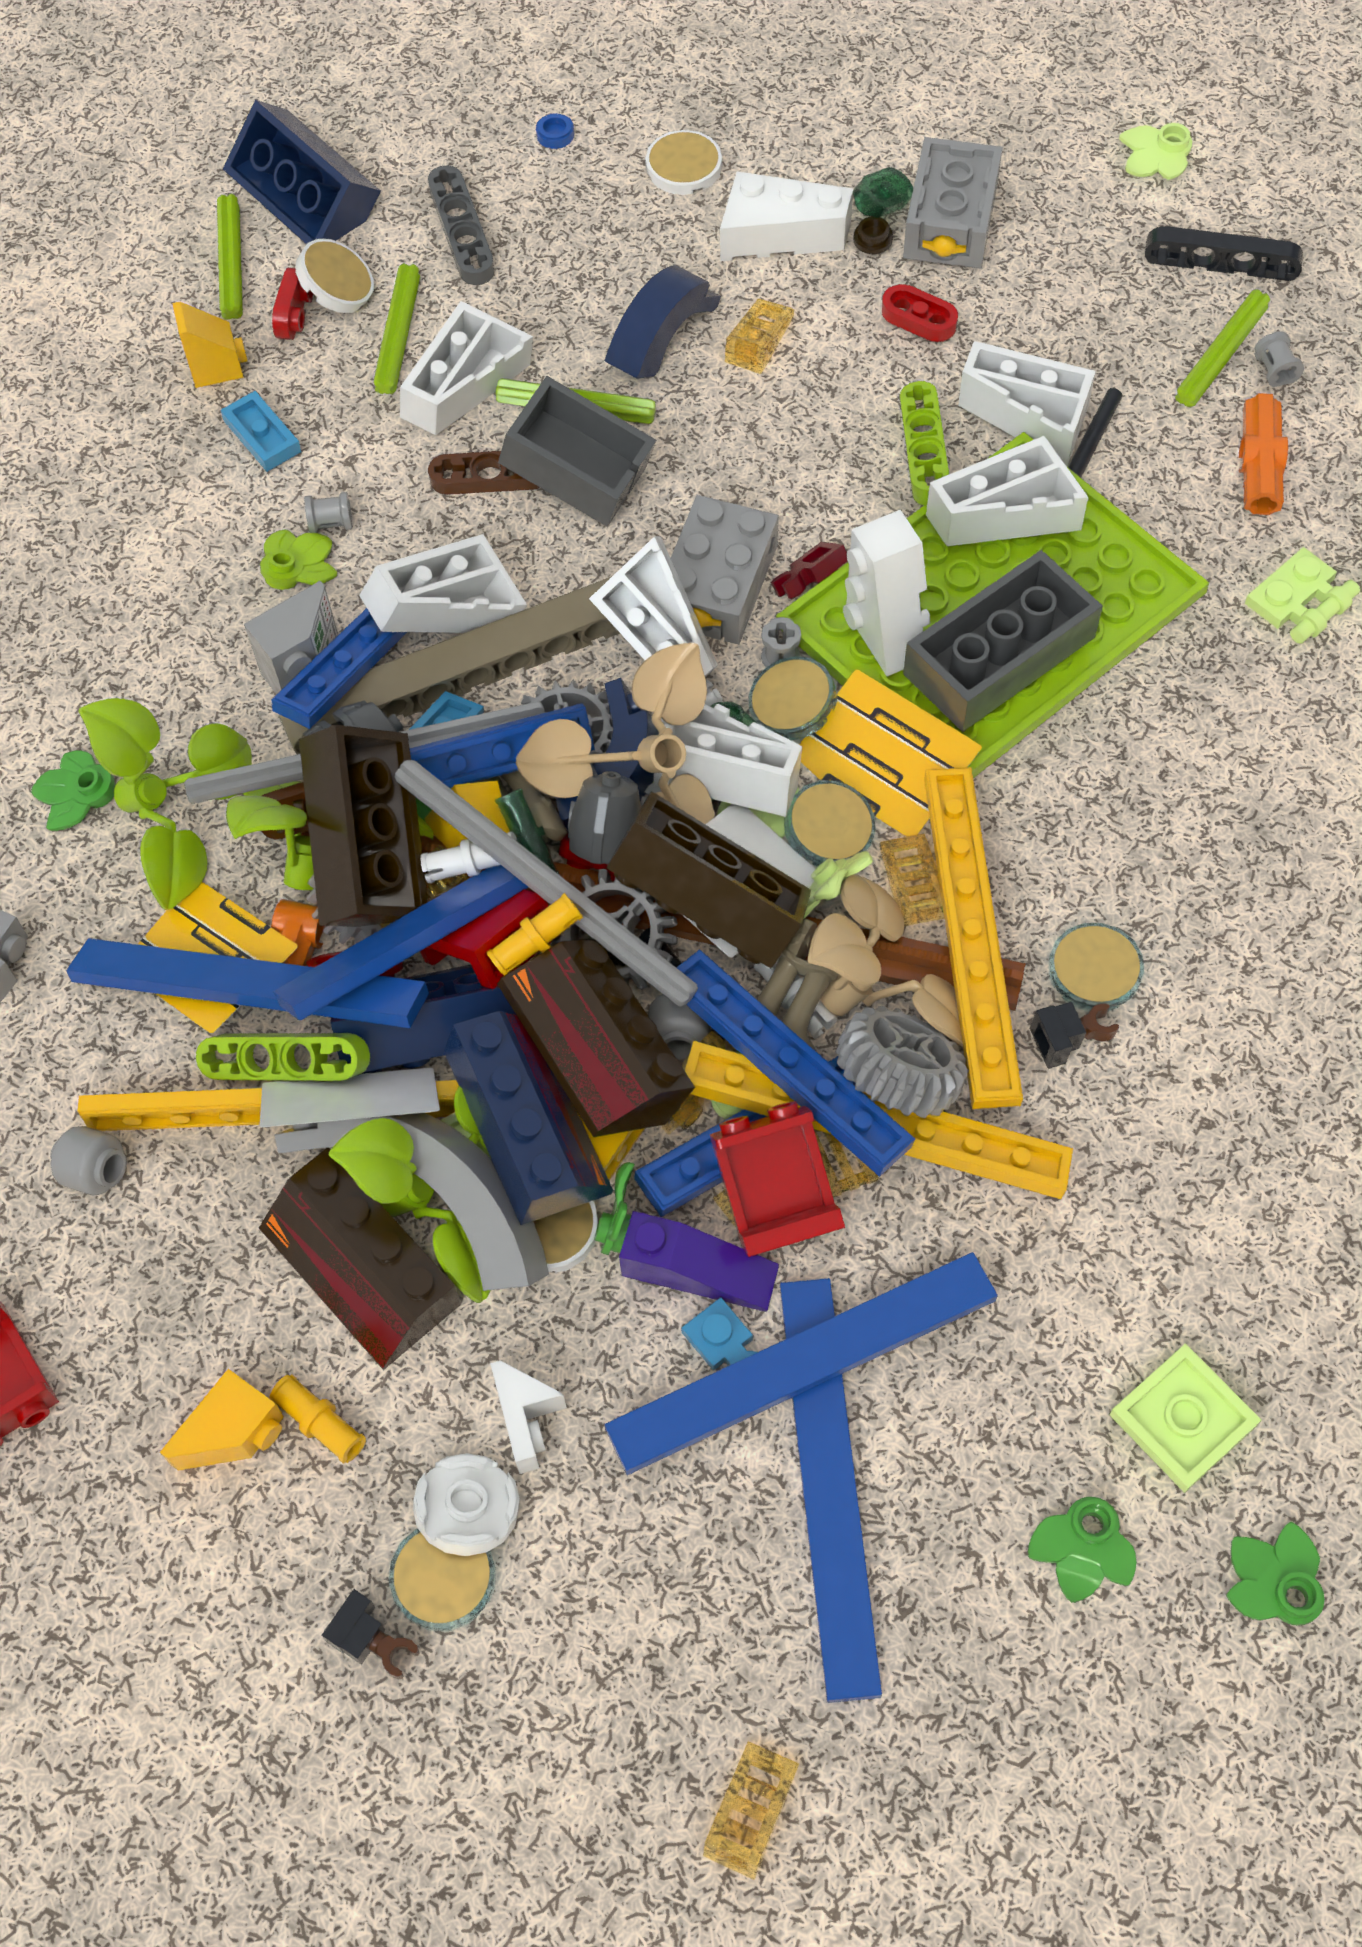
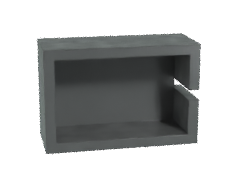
[498,376,657,527]

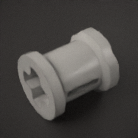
[1254,331,1304,387]
[304,492,353,533]
[761,617,801,669]

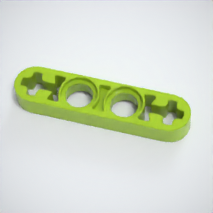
[900,381,949,506]
[196,1033,370,1081]

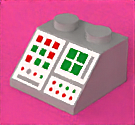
[244,581,338,695]

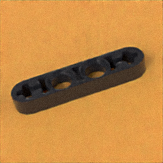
[1145,226,1303,281]

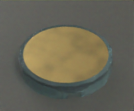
[748,656,837,741]
[784,780,876,867]
[1048,923,1144,1012]
[389,1528,496,1631]

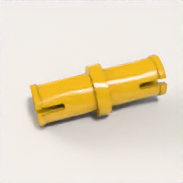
[487,893,584,976]
[269,1374,366,1464]

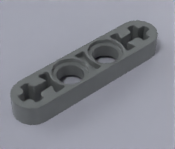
[428,165,495,285]

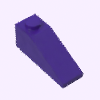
[619,1211,779,1312]

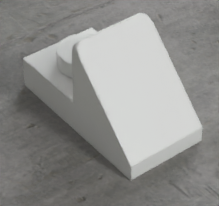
[490,1361,567,1474]

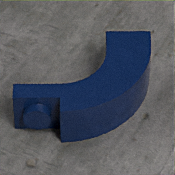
[604,265,721,379]
[556,678,659,830]

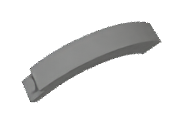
[275,1113,549,1291]

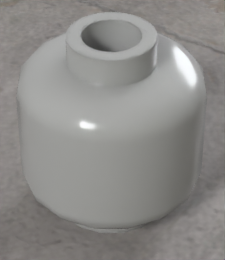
[648,994,710,1062]
[50,1126,127,1195]

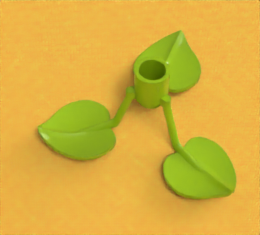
[78,698,252,910]
[226,781,434,890]
[329,1086,491,1303]

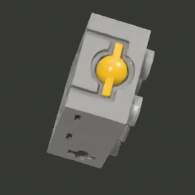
[903,137,1003,269]
[671,495,779,645]

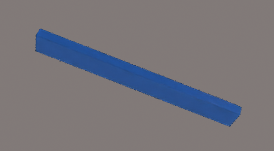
[66,938,429,1028]
[604,1252,998,1476]
[780,1278,882,1703]

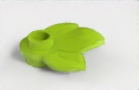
[260,529,337,590]

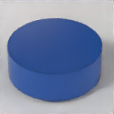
[536,113,574,149]

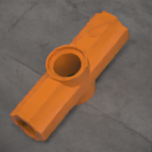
[1239,393,1288,515]

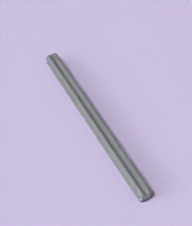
[184,701,545,804]
[395,760,698,1006]

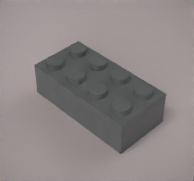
[903,550,1103,732]

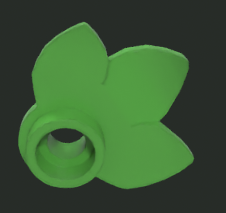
[31,750,116,831]
[594,1162,635,1255]
[1028,1497,1137,1603]
[1226,1522,1325,1626]

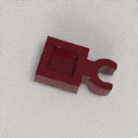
[770,541,848,600]

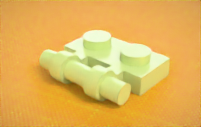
[1244,547,1360,644]

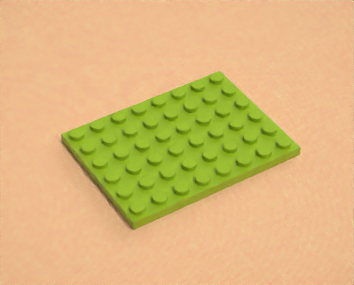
[776,432,1209,778]

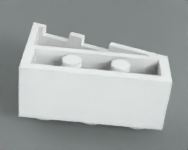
[720,171,853,261]
[400,301,533,435]
[958,341,1096,467]
[926,436,1088,546]
[843,510,930,676]
[359,534,527,633]
[589,536,718,677]
[654,704,802,817]

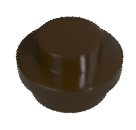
[853,216,893,254]

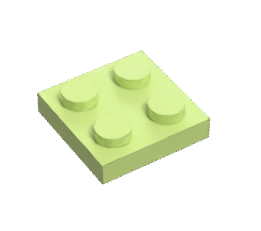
[1110,1343,1261,1493]

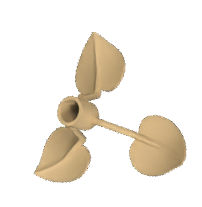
[516,643,714,824]
[807,874,963,1047]

